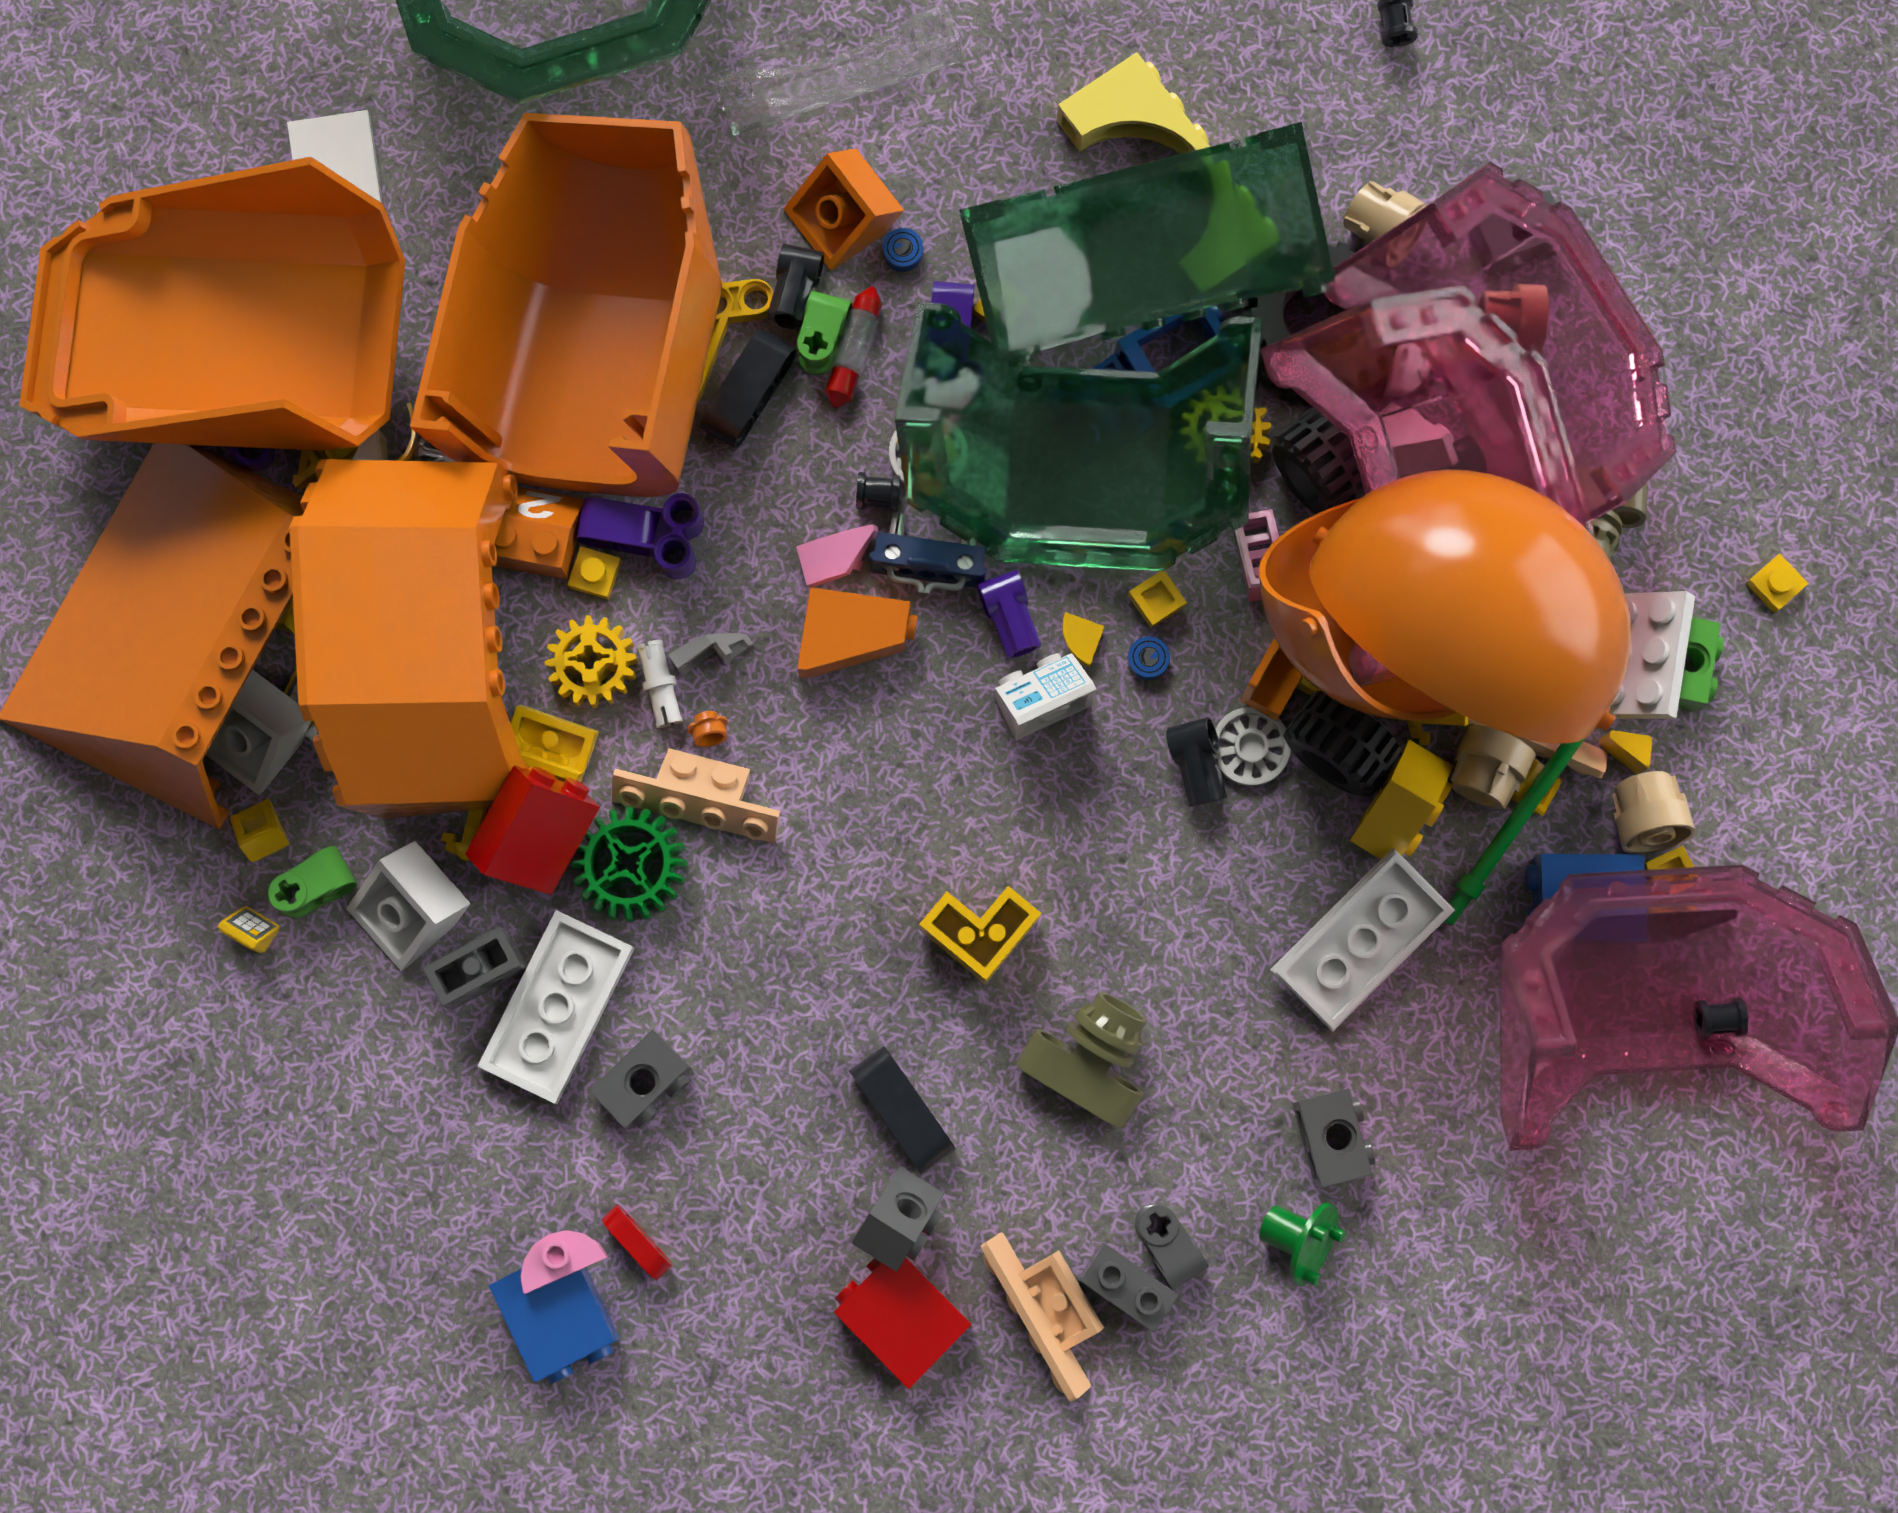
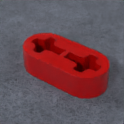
[601,1204,673,1281]

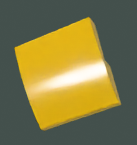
[511,704,599,782]

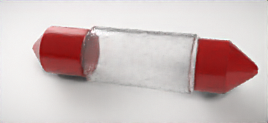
[825,286,882,408]

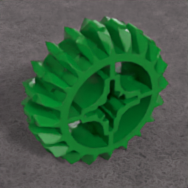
[571,807,688,923]

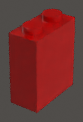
[465,765,600,895]
[834,1257,972,1389]

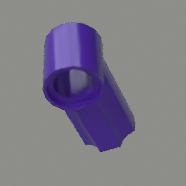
[976,570,1041,659]

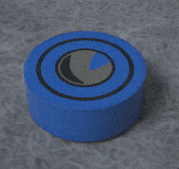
[883,228,923,272]
[1127,636,1170,680]

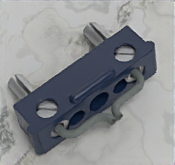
[870,513,986,595]

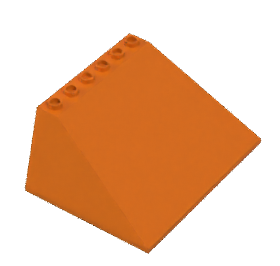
[0,443,304,830]

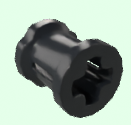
[1377,0,1418,47]
[856,472,901,512]
[1693,997,1748,1039]

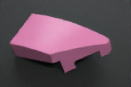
[796,524,879,587]

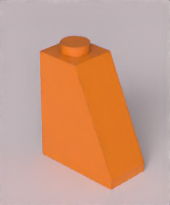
[797,587,918,679]

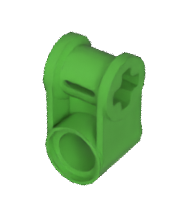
[797,290,852,375]
[268,846,358,918]

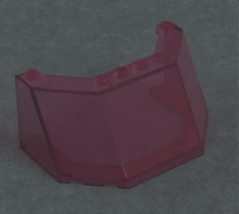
[1318,162,1676,525]
[1261,285,1594,687]
[1500,865,1898,1151]

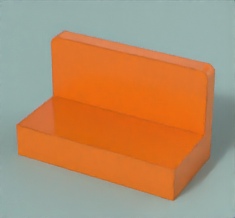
[1240,638,1302,721]

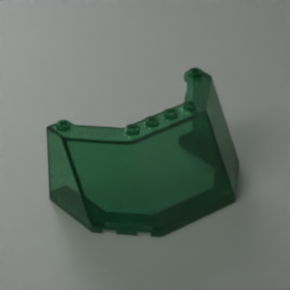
[396,0,712,104]
[959,121,1337,368]
[895,303,1262,571]

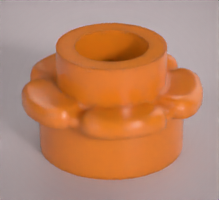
[687,711,728,747]

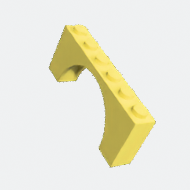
[1056,52,1282,302]

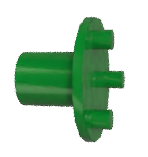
[1259,1202,1347,1287]

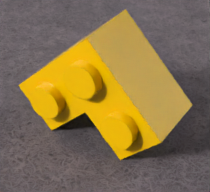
[1350,740,1453,859]
[919,886,1042,984]

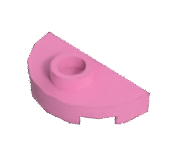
[521,1230,608,1294]

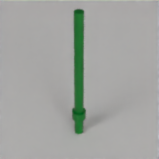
[1445,739,1585,926]

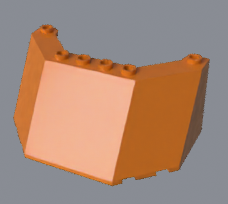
[289,459,532,819]

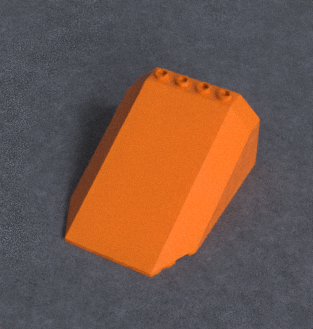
[19,157,406,451]

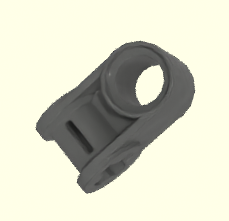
[1135,1203,1209,1291]

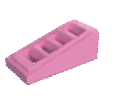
[1231,509,1279,602]

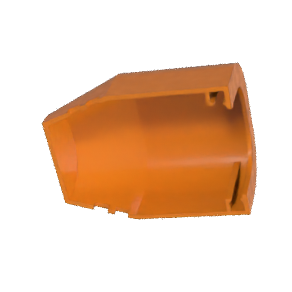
[410,113,722,497]

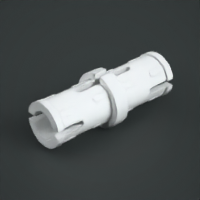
[636,640,683,728]

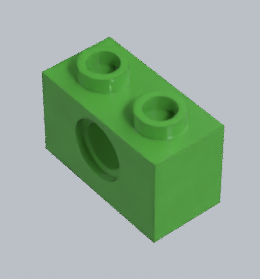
[1678,617,1724,712]

